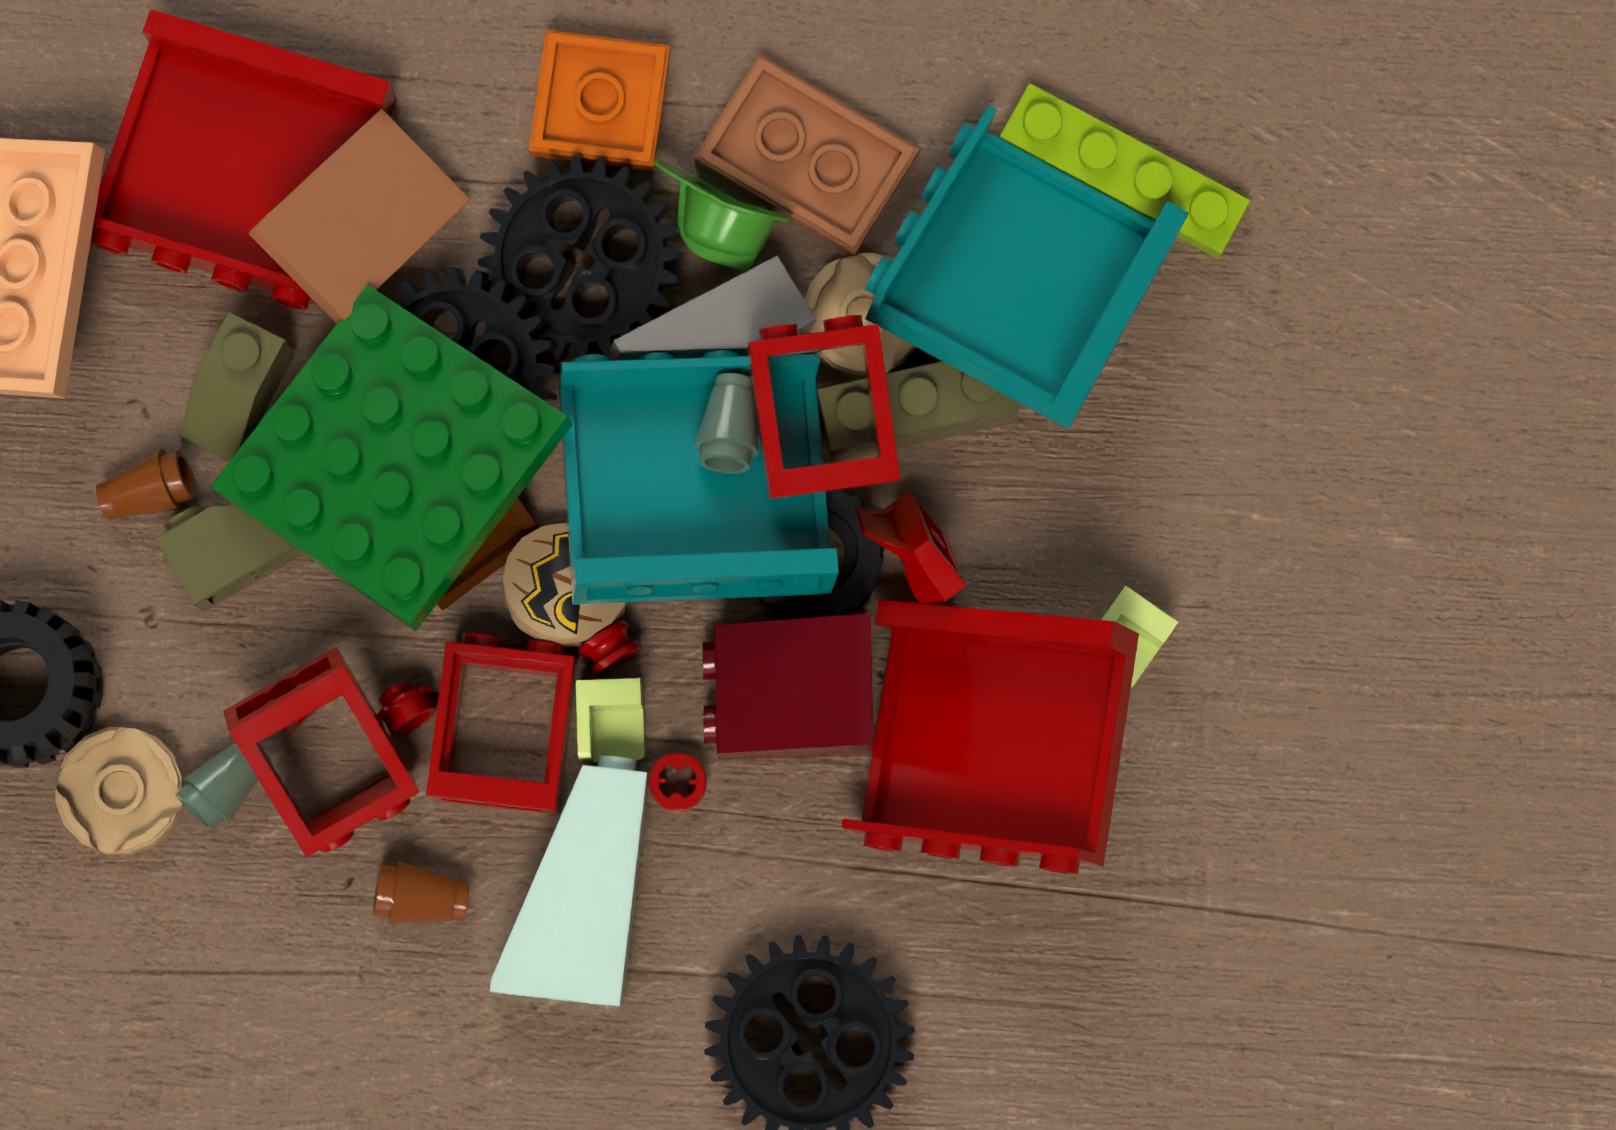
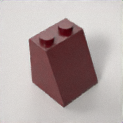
[702,614,874,759]

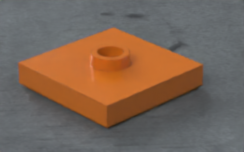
[529,30,671,172]

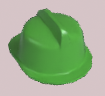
[653,158,793,271]

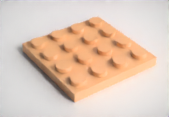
[0,138,105,399]

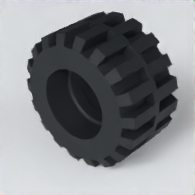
[0,600,103,768]

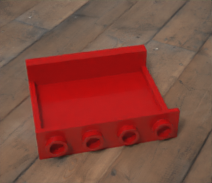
[91,9,397,311]
[841,599,1139,875]

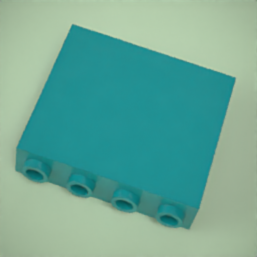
[865,105,1189,429]
[559,350,839,605]

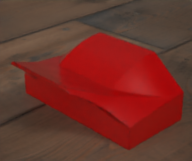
[854,490,966,603]

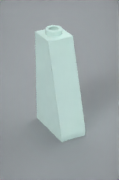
[490,756,649,1007]

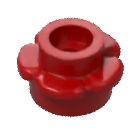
[377,680,437,738]

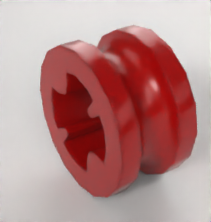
[578,620,643,678]
[648,752,707,812]

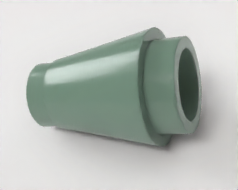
[694,373,758,474]
[175,743,272,831]

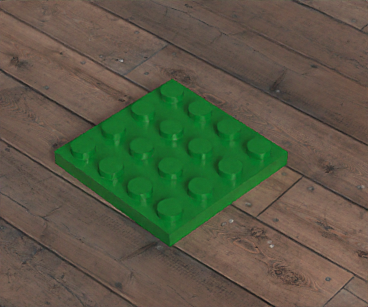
[210,285,572,631]

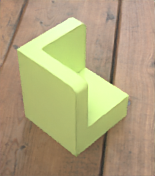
[1102,585,1179,688]
[576,678,645,763]

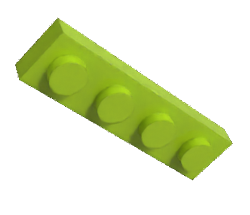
[999,83,1251,260]

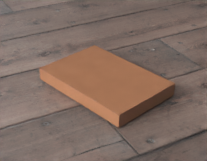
[694,54,920,256]
[249,109,470,324]

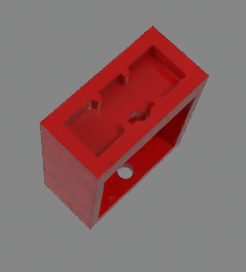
[746,315,901,500]
[426,633,578,815]
[223,647,420,857]

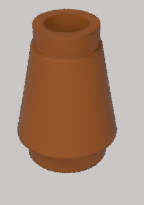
[96,449,197,520]
[373,860,470,924]

